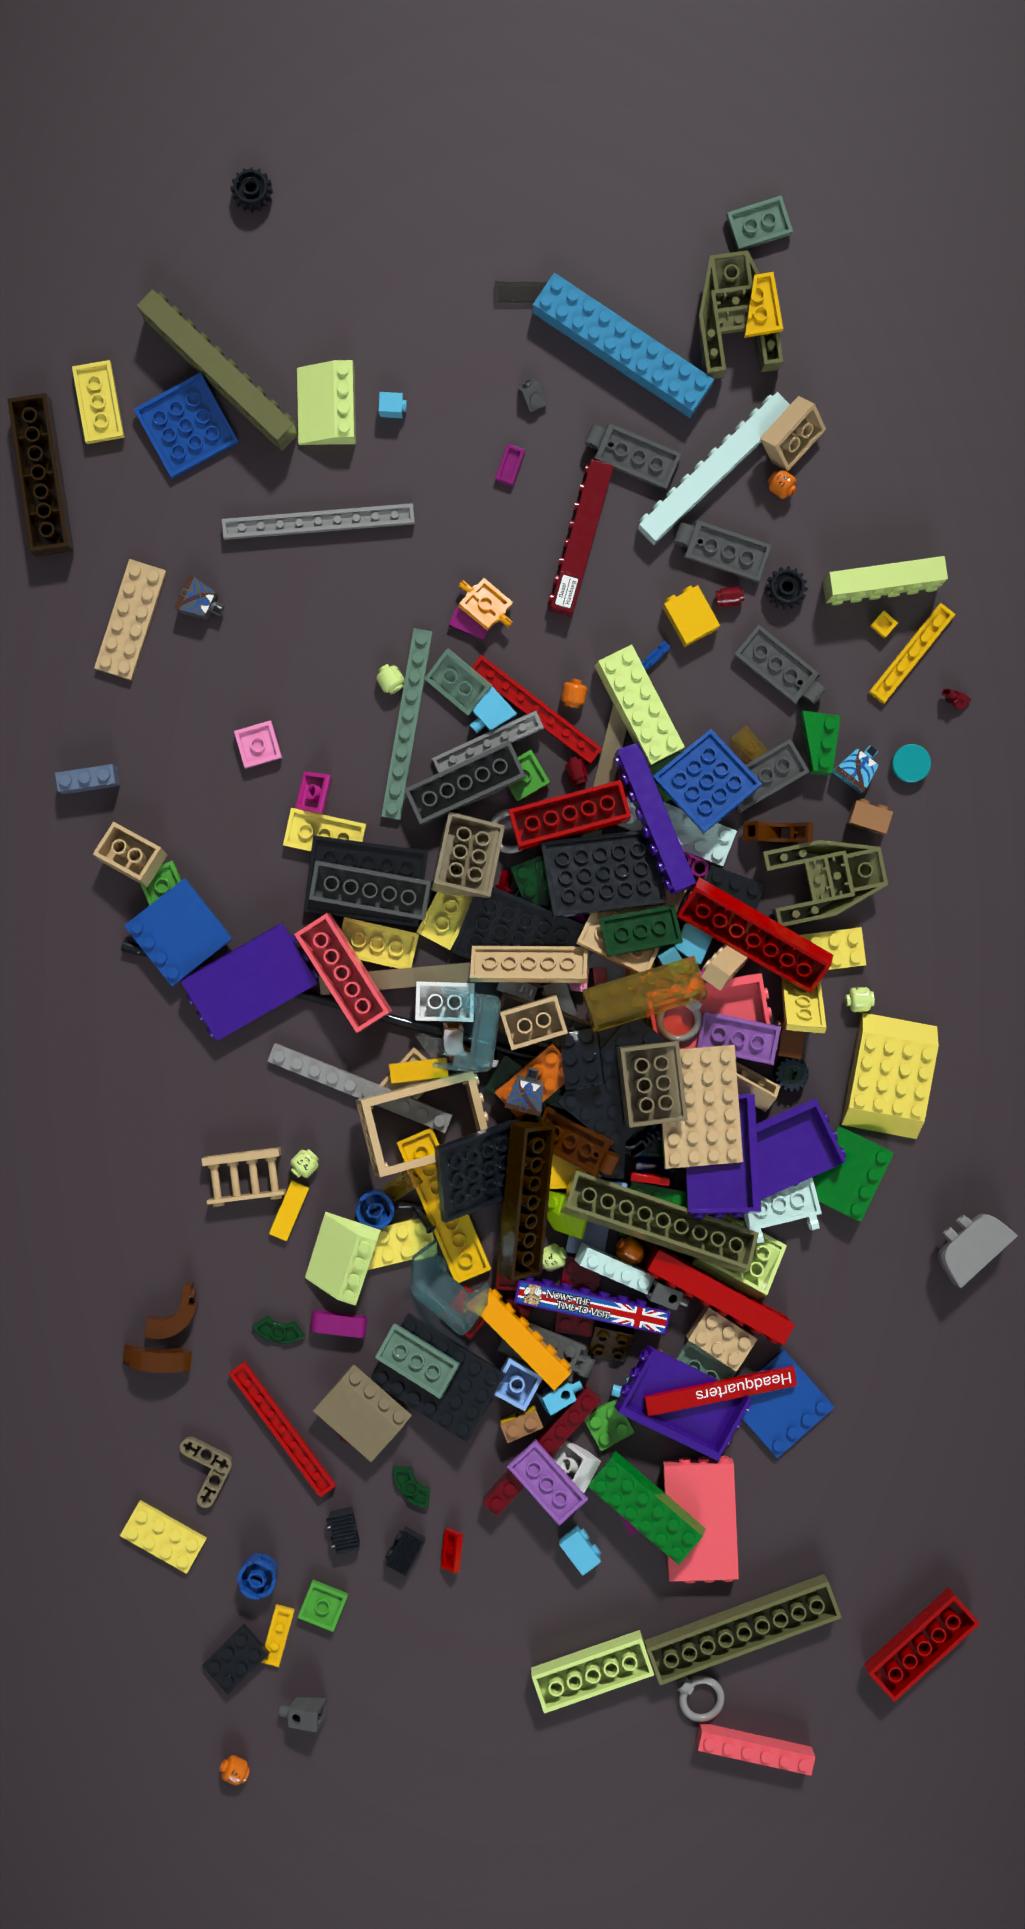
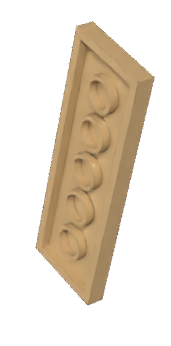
[94,559,167,681]
[470,946,588,983]

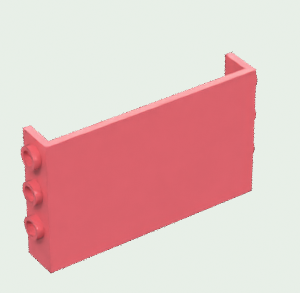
[645,973,772,1049]
[663,1456,739,1583]

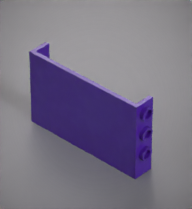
[181,922,319,1041]
[686,1094,761,1218]
[756,1098,846,1200]
[614,1345,752,1461]

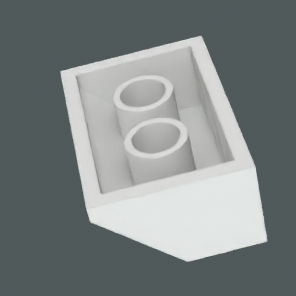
[415,982,475,1022]
[552,1440,601,1493]

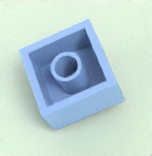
[495,1355,542,1411]

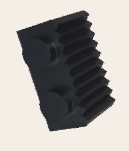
[326,1507,360,1554]
[385,1526,426,1576]

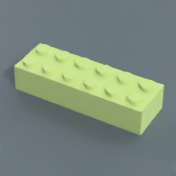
[823,556,948,605]
[594,645,685,767]
[531,1630,654,1713]

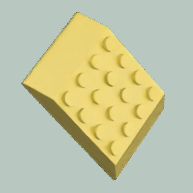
[841,1012,939,1139]

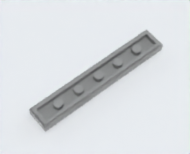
[432,711,544,773]

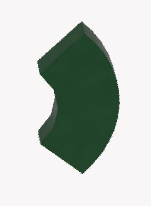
[252,1315,305,1344]
[393,1465,430,1509]

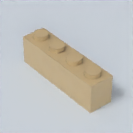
[701,944,749,991]
[736,1062,780,1112]

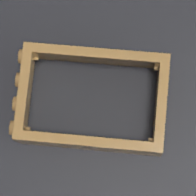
[355,1071,489,1177]

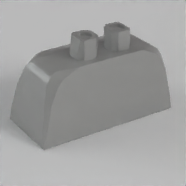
[937,1213,1018,1288]

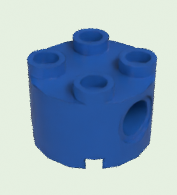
[356,1188,395,1229]
[237,1553,279,1600]

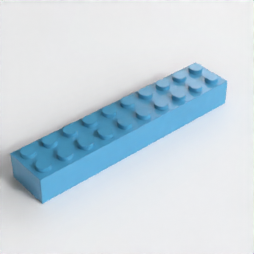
[532,273,714,418]

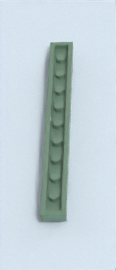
[381,628,433,820]

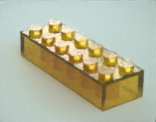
[582,956,708,1033]

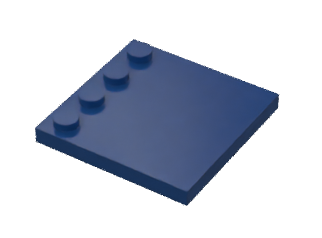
[133,372,239,479]
[653,729,762,834]
[124,878,233,986]
[742,1349,835,1458]

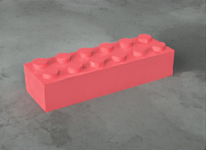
[294,913,392,1033]

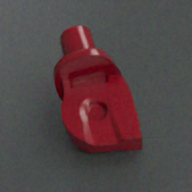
[941,688,972,709]
[494,870,513,893]

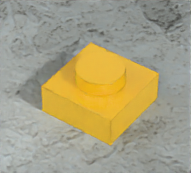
[870,611,898,638]

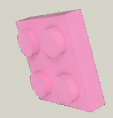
[234,720,282,769]

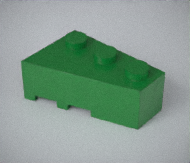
[799,711,841,776]

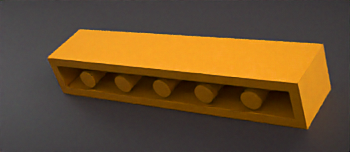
[472,1288,572,1390]

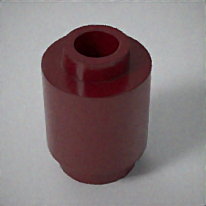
[716,586,744,608]
[564,756,588,786]

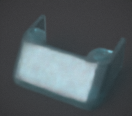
[433,988,501,1072]
[411,1240,489,1335]

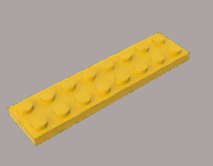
[397,1128,491,1284]

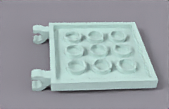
[743,1178,822,1244]

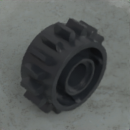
[230,167,273,213]
[765,566,808,610]

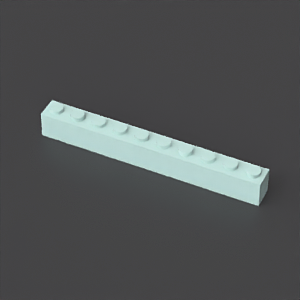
[638,392,790,545]

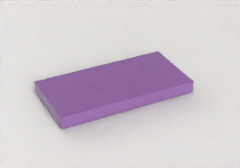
[697,1011,781,1065]
[507,1439,588,1525]

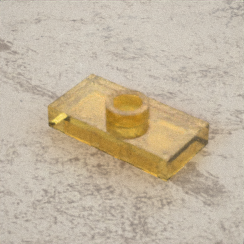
[731,725,768,761]
[383,1168,423,1202]

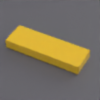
[389,1057,449,1083]
[269,1180,310,1241]
[261,1604,295,1667]

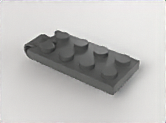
[584,423,681,491]
[674,520,772,583]
[734,624,826,705]
[737,739,810,813]
[498,1320,596,1383]

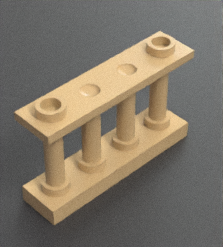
[201,1147,286,1207]

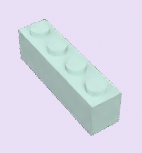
[574,1242,655,1294]

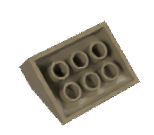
[430,812,505,898]
[616,1041,688,1128]
[313,1364,412,1462]

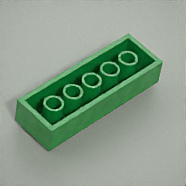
[588,1451,706,1565]

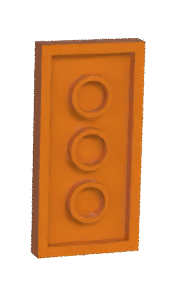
[495,1042,565,1118]

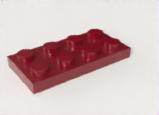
[554,1255,601,1337]

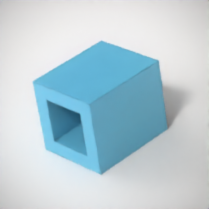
[379,392,407,418]

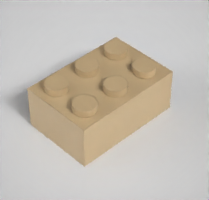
[760,396,826,471]
[93,822,167,887]
[500,995,568,1050]
[686,1306,758,1372]

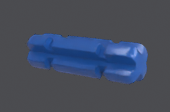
[641,641,670,671]

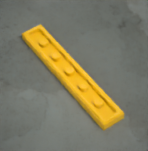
[868,603,956,704]

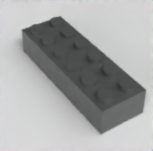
[404,741,527,826]
[309,860,432,920]

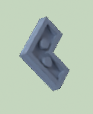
[587,950,627,984]

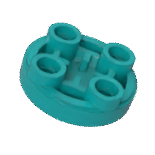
[891,744,931,783]

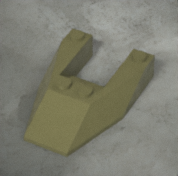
[699,250,783,379]
[760,840,888,926]

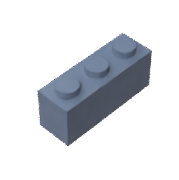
[55,764,120,794]

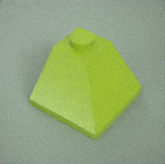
[547,1191,587,1239]

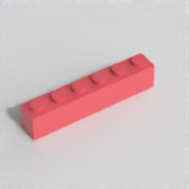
[695,1722,815,1776]

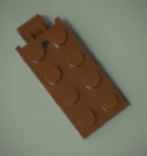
[541,1107,620,1178]

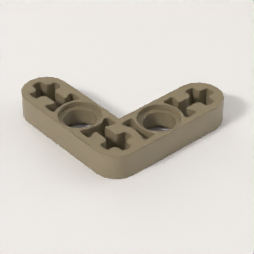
[180,1436,233,1508]

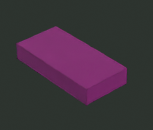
[495,443,525,487]
[449,607,488,641]

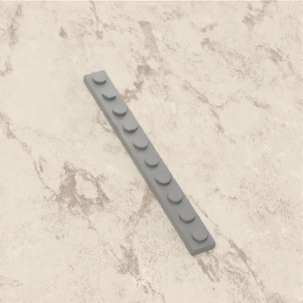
[222,503,415,540]
[268,1043,453,1133]

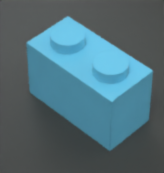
[559,1525,601,1576]

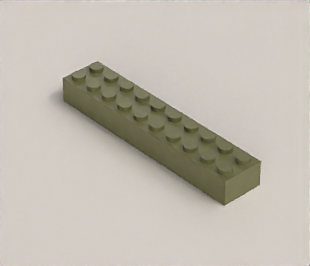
[137,289,298,452]
[560,1170,759,1274]
[645,1574,842,1685]

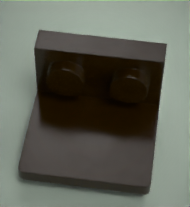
[588,1320,634,1363]

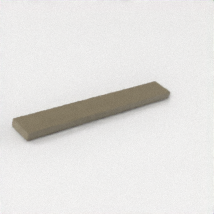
[581,703,627,837]
[319,962,471,995]

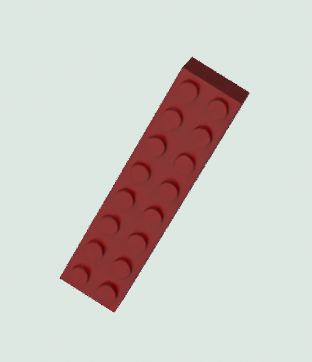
[677,877,834,994]
[644,1244,795,1345]

